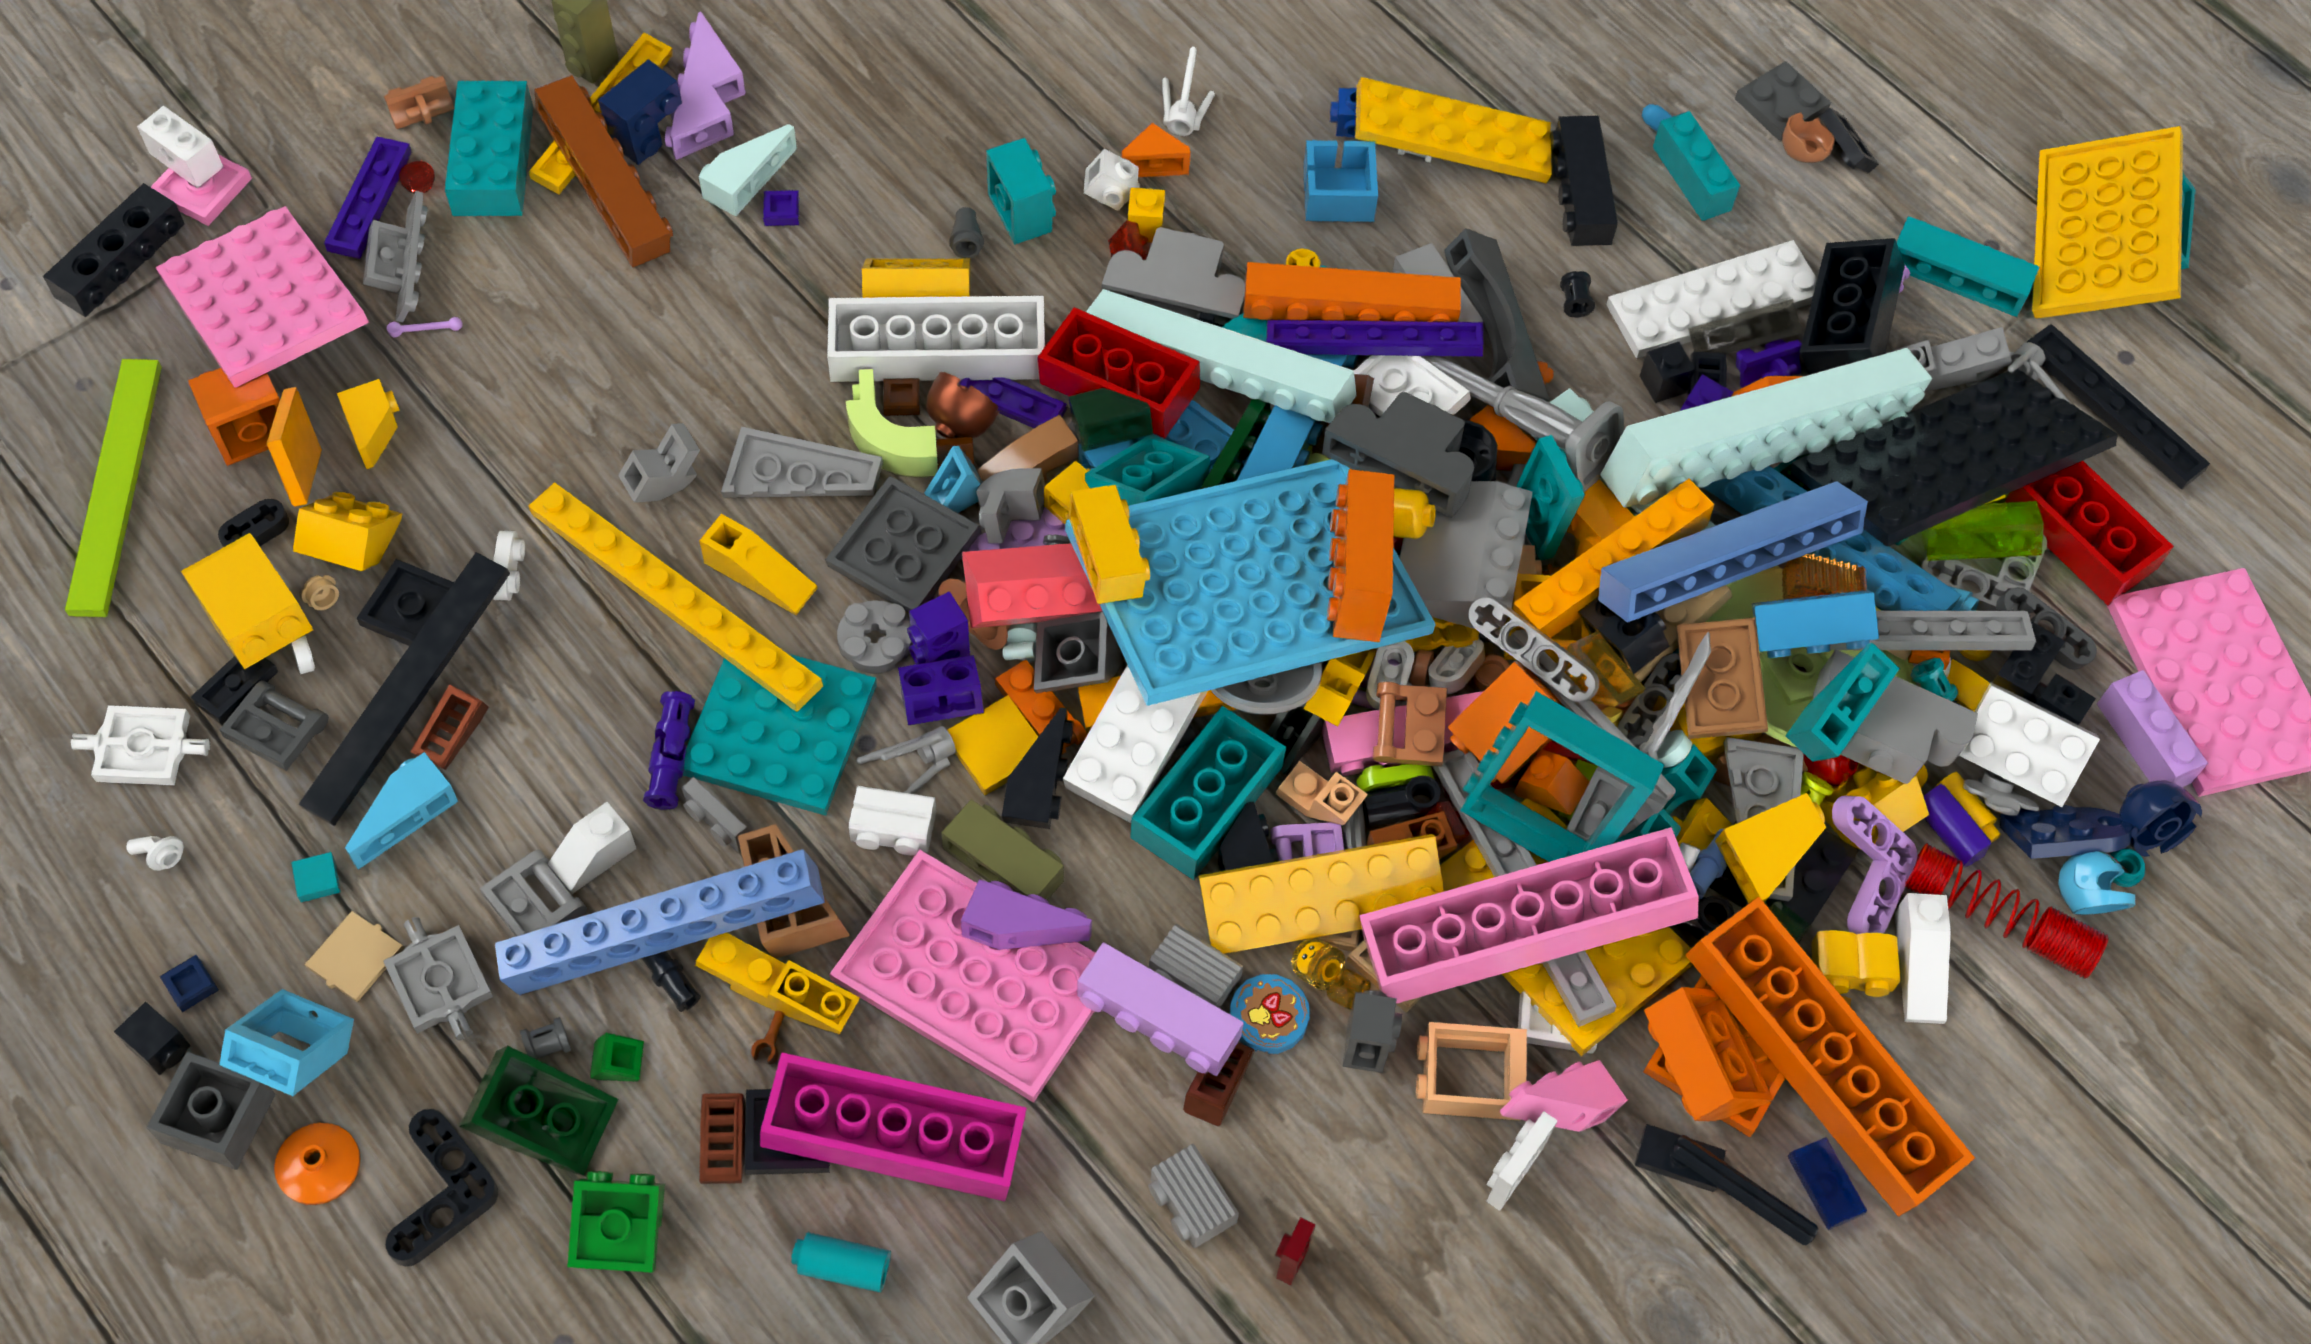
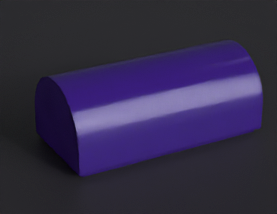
[1923,783,1992,867]

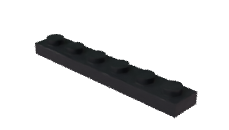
[2027,324,2210,490]

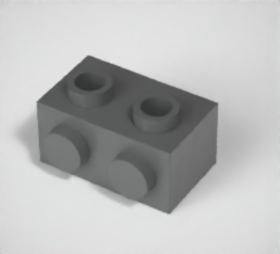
[1342,990,1402,1073]

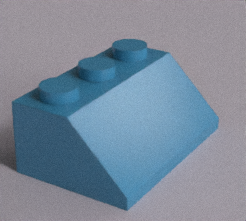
[1752,590,1879,658]

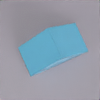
[924,446,982,513]

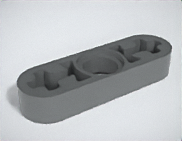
[1996,587,2097,670]
[1618,653,1681,750]

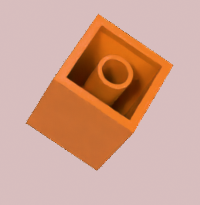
[188,368,280,466]
[1447,661,1566,783]

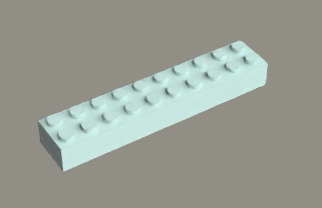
[1600,348,1933,508]

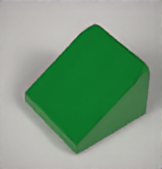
[590,1033,644,1082]

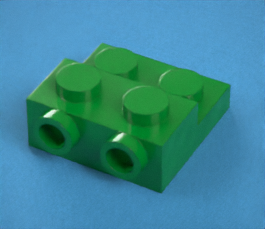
[567,1171,665,1272]

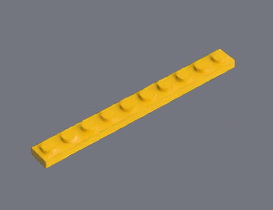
[528,482,823,712]

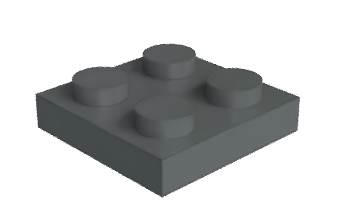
[1735,61,1831,141]

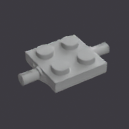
[383,917,493,1040]

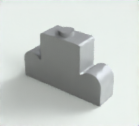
[1101,227,1245,325]
[1813,649,1978,784]

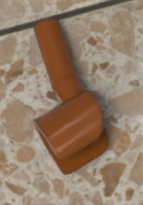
[751,1011,785,1065]

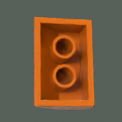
[1644,987,1773,1121]

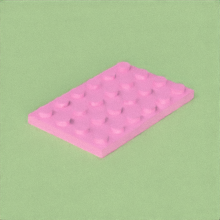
[156,206,369,388]
[2107,568,2311,797]
[830,850,1095,1103]

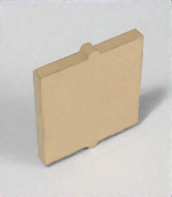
[305,911,404,1002]

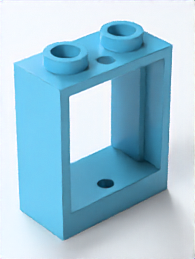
[219,989,354,1096]

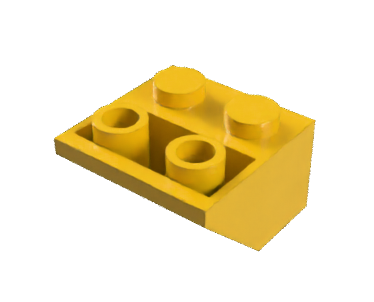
[293,492,402,571]
[1820,763,1929,850]

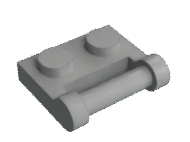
[480,850,587,936]

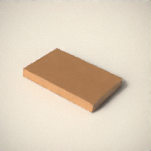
[1677,618,1768,739]

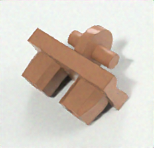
[384,76,454,129]

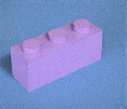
[2097,670,2208,787]

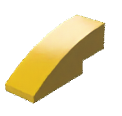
[1303,648,1378,727]

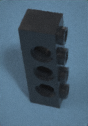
[43,183,185,317]

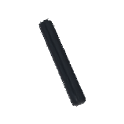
[1670,1135,1818,1245]

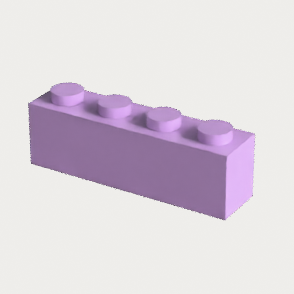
[1077,942,1244,1077]

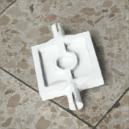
[71,705,210,785]

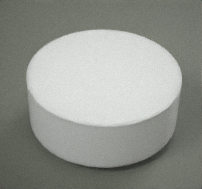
[291,636,315,675]

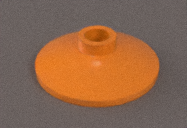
[274,1123,360,1205]

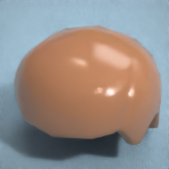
[1782,113,1835,163]

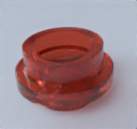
[399,161,435,194]

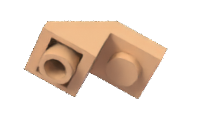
[1276,761,1368,825]

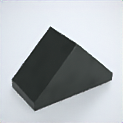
[1266,702,1324,774]

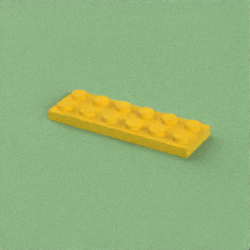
[1355,77,1552,183]
[1198,834,1444,954]

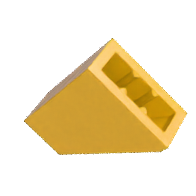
[1715,793,1826,904]

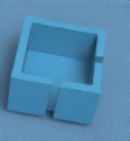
[1303,140,1378,222]

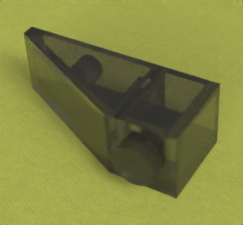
[1688,296,1802,354]

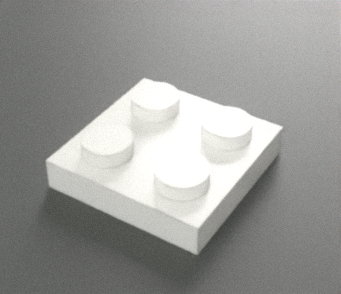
[1486,1111,1558,1211]

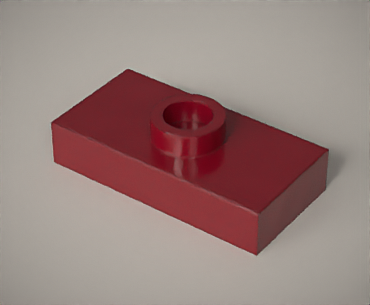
[1275,1217,1316,1286]

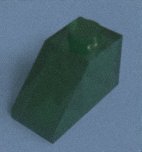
[1068,388,1153,452]

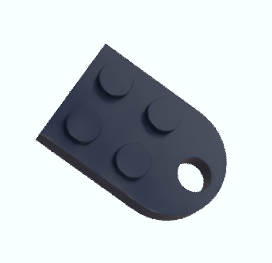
[2000,805,2132,859]

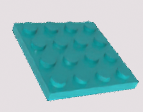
[683,653,877,816]

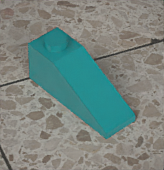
[1785,643,1900,762]

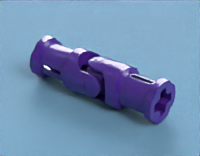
[643,691,695,810]

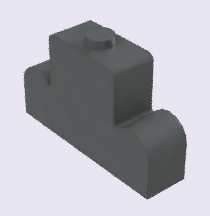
[1322,392,1474,518]

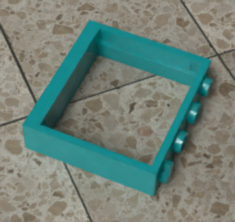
[1460,691,1665,862]

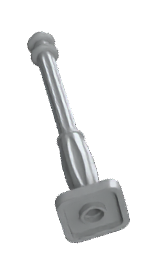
[1421,356,1625,491]

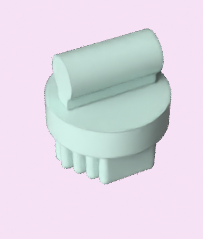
[1003,623,1037,662]

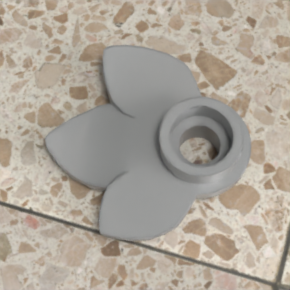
[1963,771,2039,816]

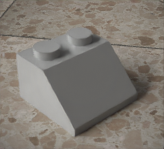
[967,1231,1095,1344]

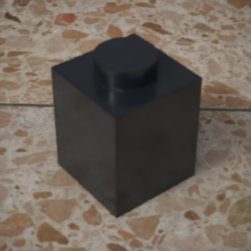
[1640,342,1695,403]
[114,1002,191,1076]

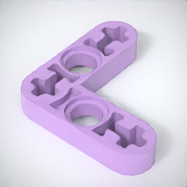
[1832,796,1917,934]

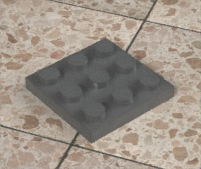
[825,476,981,613]

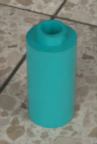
[791,1232,891,1293]

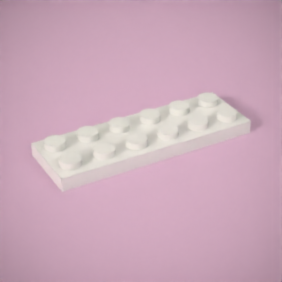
[1606,240,1817,359]

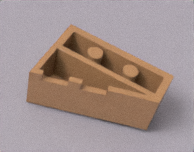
[738,824,850,959]

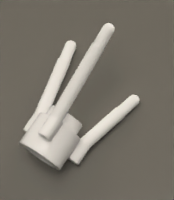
[1162,47,1215,136]

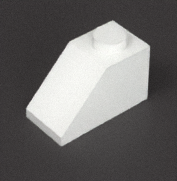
[548,802,636,895]

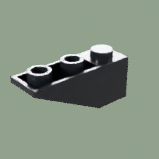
[1002,708,1074,829]

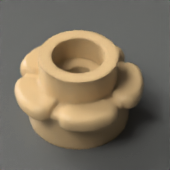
[301,575,339,610]

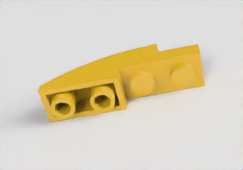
[695,933,860,1034]

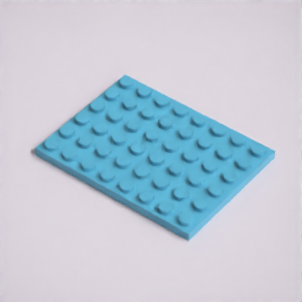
[1065,459,1436,706]

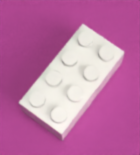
[1063,665,1208,823]

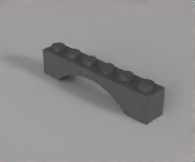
[1444,228,1550,402]

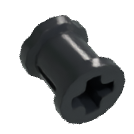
[1560,271,1595,318]

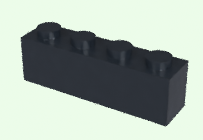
[1550,115,1618,246]

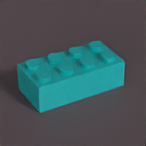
[445,81,534,216]
[1130,706,1286,880]

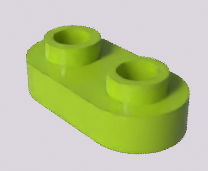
[1356,764,1435,792]

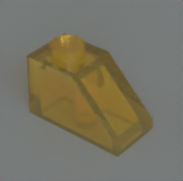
[1557,631,1646,707]

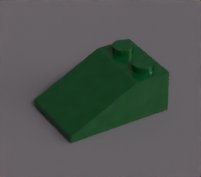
[459,1045,619,1176]

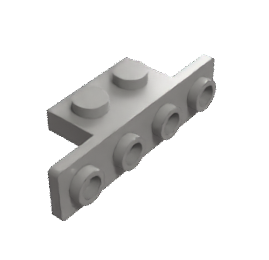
[363,191,427,323]

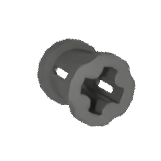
[520,1017,571,1060]

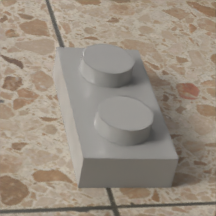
[682,777,748,853]

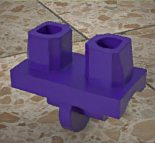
[1736,337,1802,388]

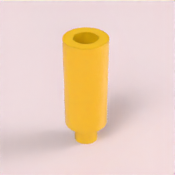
[1936,771,2002,843]

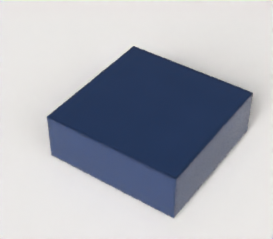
[159,954,219,1012]

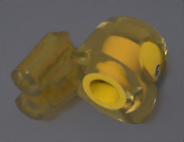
[1291,938,1371,1010]

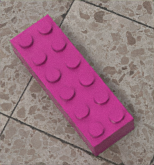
[760,1052,1027,1201]

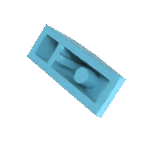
[345,752,458,870]

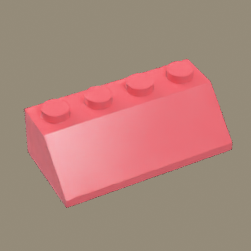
[962,543,1102,628]

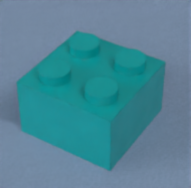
[986,138,1056,245]

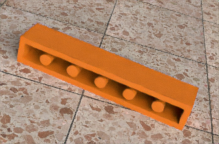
[1243,262,1461,322]

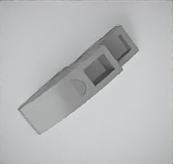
[1885,327,2012,391]

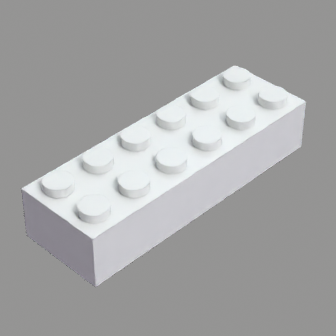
[827,296,1045,382]

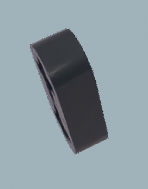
[218,499,289,547]

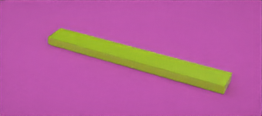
[65,359,162,617]

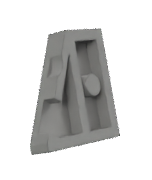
[1566,766,1668,841]

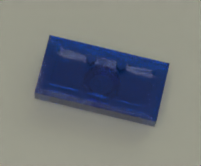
[1787,1137,1867,1230]

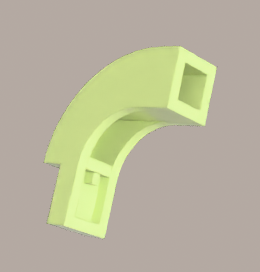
[846,369,938,477]

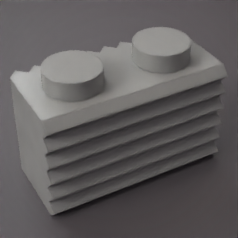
[1149,924,1243,1008]
[1148,1144,1239,1248]

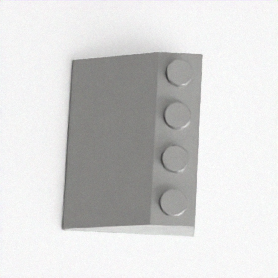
[1399,481,1533,635]

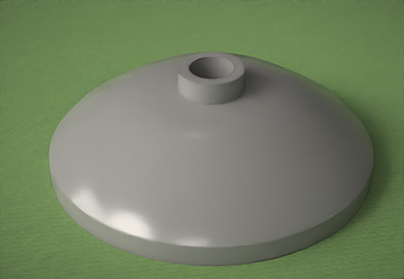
[1211,662,1322,715]

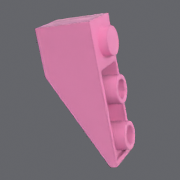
[1500,1060,1628,1132]

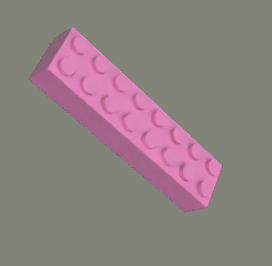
[1360,827,1699,1004]

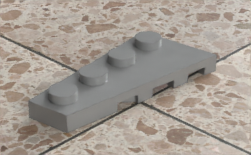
[721,427,883,498]
[1723,737,1804,901]

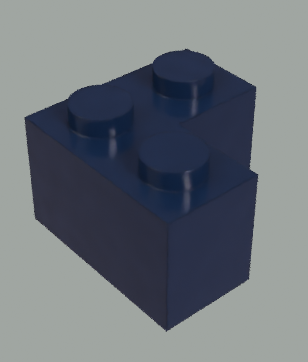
[598,59,682,165]

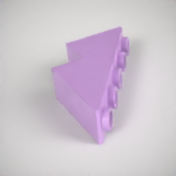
[665,12,745,160]

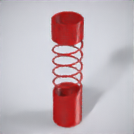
[1905,843,2109,979]

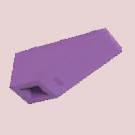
[961,879,1092,950]

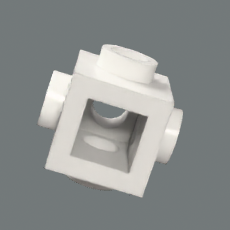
[1084,149,1140,211]

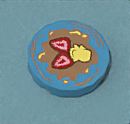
[1230,974,1310,1054]

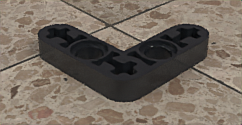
[385,1109,498,1267]

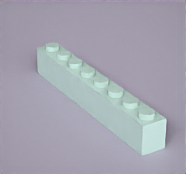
[1086,289,1356,423]

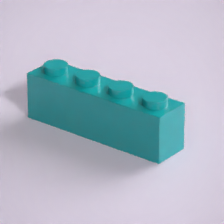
[1897,216,2040,317]

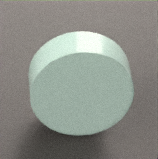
[1657,730,1692,768]

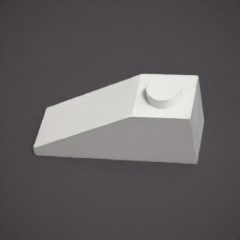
[1894,893,1951,1024]

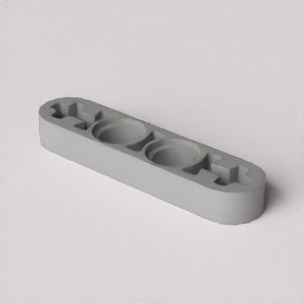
[1468,597,1599,702]

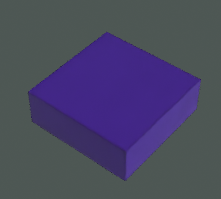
[763,190,799,226]

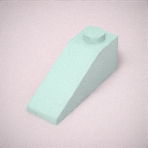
[699,124,797,216]

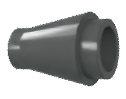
[949,207,984,258]

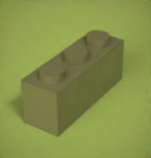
[551,0,619,84]
[941,799,1064,900]

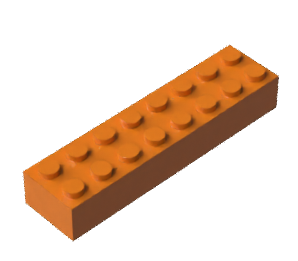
[1685,897,1975,1217]

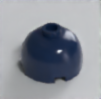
[2119,780,2202,857]

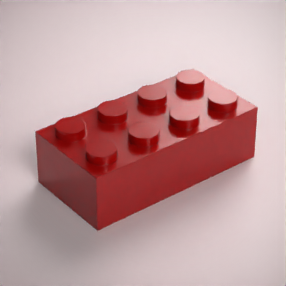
[1037,307,1200,439]
[2003,461,2174,606]

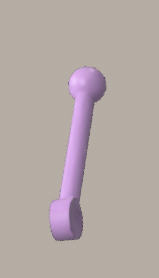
[386,317,462,337]

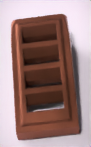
[410,684,489,770]
[1183,1043,1254,1126]
[699,1093,746,1184]

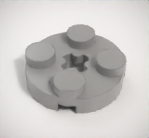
[837,600,912,674]

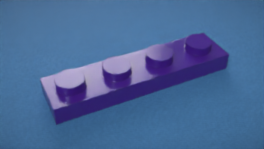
[324,136,412,259]

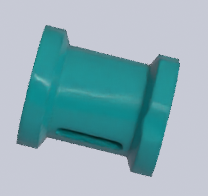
[1910,658,1958,701]

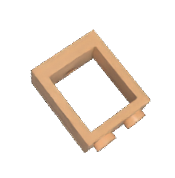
[1416,1022,1527,1120]

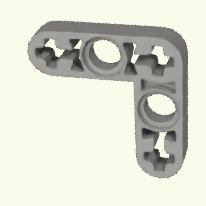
[1920,527,2047,611]

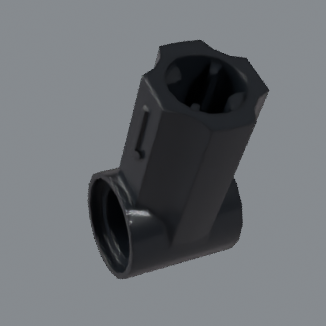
[1363,776,1441,827]

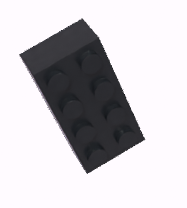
[1800,238,1905,375]

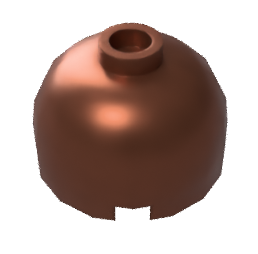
[926,372,1000,438]

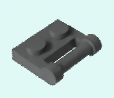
[220,680,329,771]

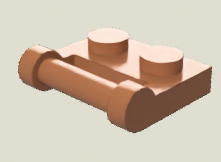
[1373,682,1447,767]

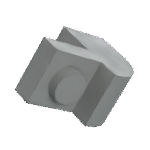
[618,423,700,503]
[976,468,1045,543]

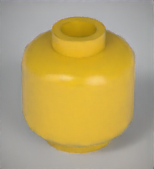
[1394,488,1436,539]

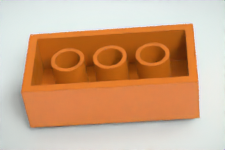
[1327,469,1395,642]

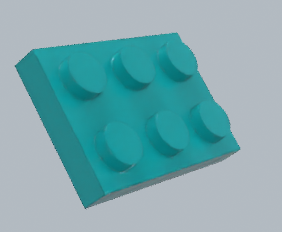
[1516,435,1585,561]

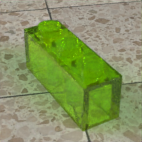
[1922,501,2044,561]

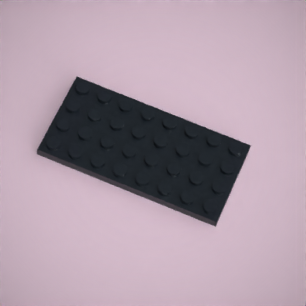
[1790,369,2118,546]

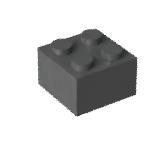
[146,1052,276,1170]

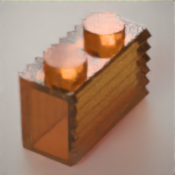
[1781,554,1867,599]

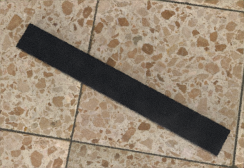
[299,552,510,826]

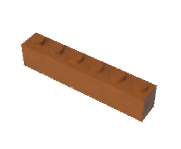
[534,75,673,268]

